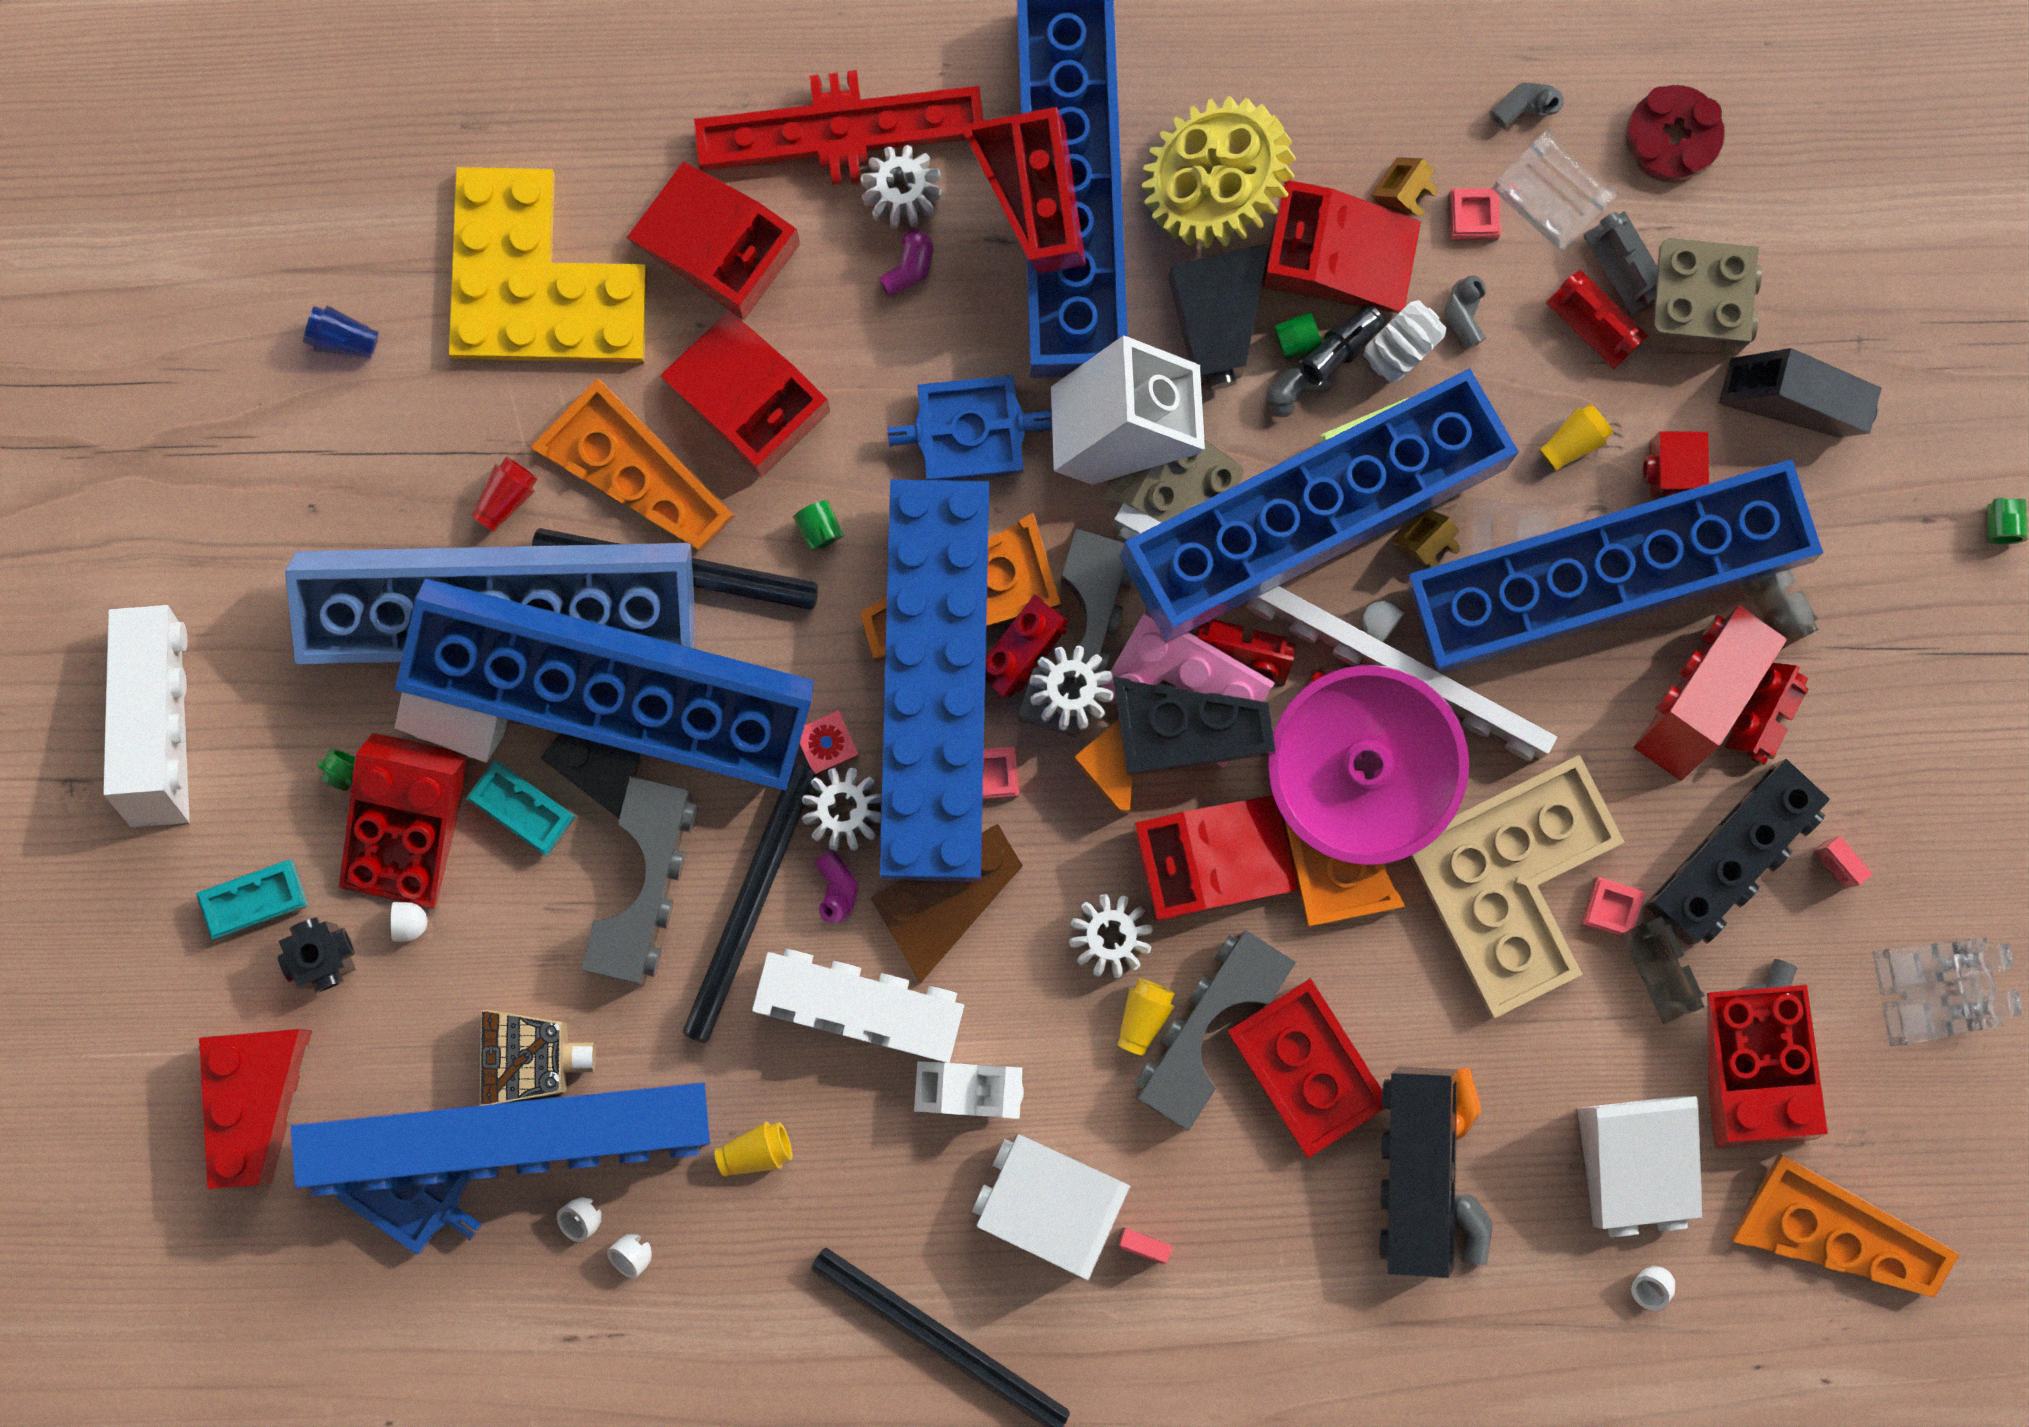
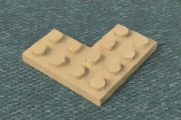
[1410,755,1625,1019]

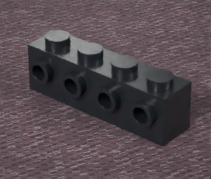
[1644,759,1830,945]
[1379,1067,1458,1278]

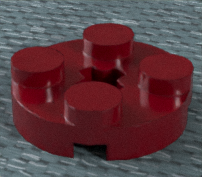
[1626,85,1725,183]

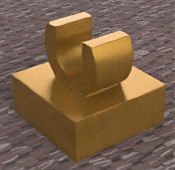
[1371,157,1438,216]
[1392,509,1460,568]

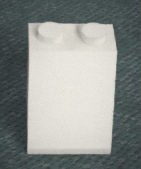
[1051,335,1205,485]
[1577,1097,1702,1237]
[972,1134,1130,1280]

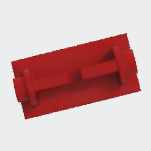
[1545,269,1648,370]
[985,594,1070,698]
[1197,619,1296,686]
[1725,663,1809,765]

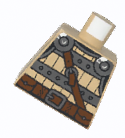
[480,1010,596,1106]

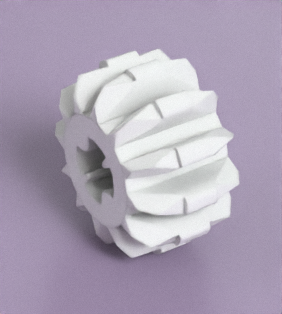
[861,145,942,229]
[1363,300,1446,383]
[1029,646,1113,731]
[802,768,882,851]
[1069,894,1153,978]

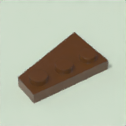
[870,823,1023,984]

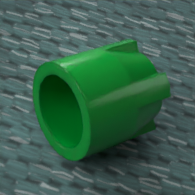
[1274,312,1321,360]
[1987,498,2028,545]
[793,500,844,551]

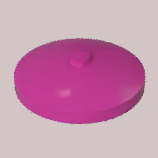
[1268,665,1469,865]

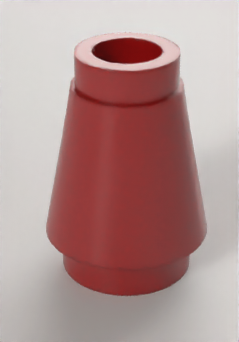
[471,457,538,532]

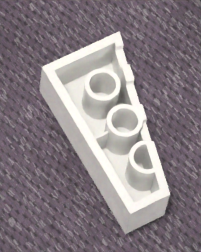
[104,605,190,828]
[752,948,965,1063]

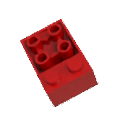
[627,161,800,320]
[1262,180,1421,314]
[660,310,830,478]
[339,733,468,908]
[1132,795,1299,923]
[1707,985,1828,1148]

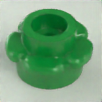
[317,748,355,791]

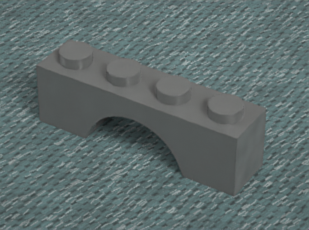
[1019,529,1132,737]
[581,776,698,985]
[1134,930,1296,1131]

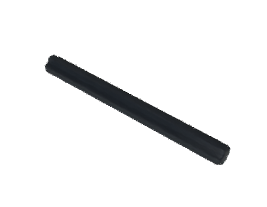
[532,528,819,610]
[683,764,816,1043]
[811,1248,1070,1427]

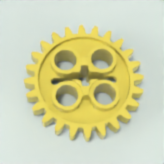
[1142,96,1296,248]

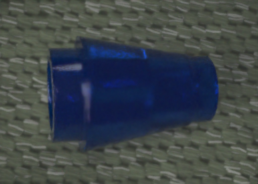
[303,305,379,359]

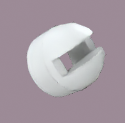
[1362,601,1405,643]
[391,902,428,942]
[557,1197,602,1242]
[607,1234,652,1279]
[1631,1266,1675,1311]

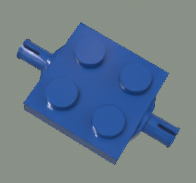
[887,375,1052,481]
[336,1114,483,1255]

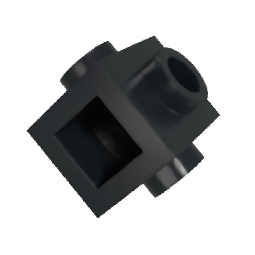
[278,917,356,993]

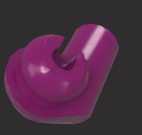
[878,229,934,298]
[814,850,859,924]

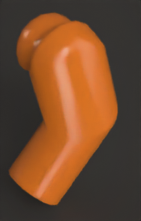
[1457,1067,1481,1140]

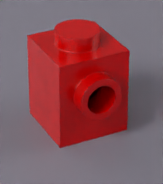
[1642,431,1709,498]

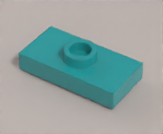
[466,759,576,857]
[196,859,309,940]

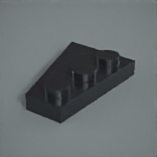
[1113,676,1276,776]
[541,733,642,819]

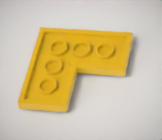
[449,167,647,363]

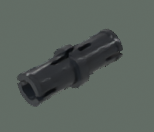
[1299,304,1384,385]

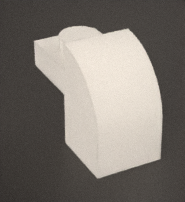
[914,1061,1024,1119]

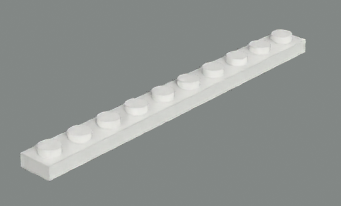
[1113,503,1557,761]

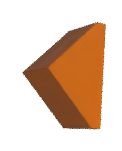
[1073,719,1132,815]

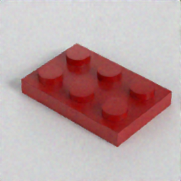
[1226,978,1384,1158]

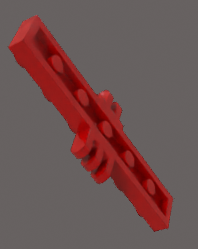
[694,70,984,186]

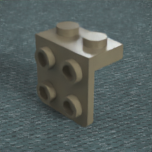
[1653,238,1762,355]
[1102,439,1243,523]

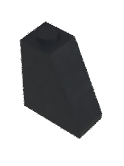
[1168,244,1268,390]
[1719,348,1882,437]

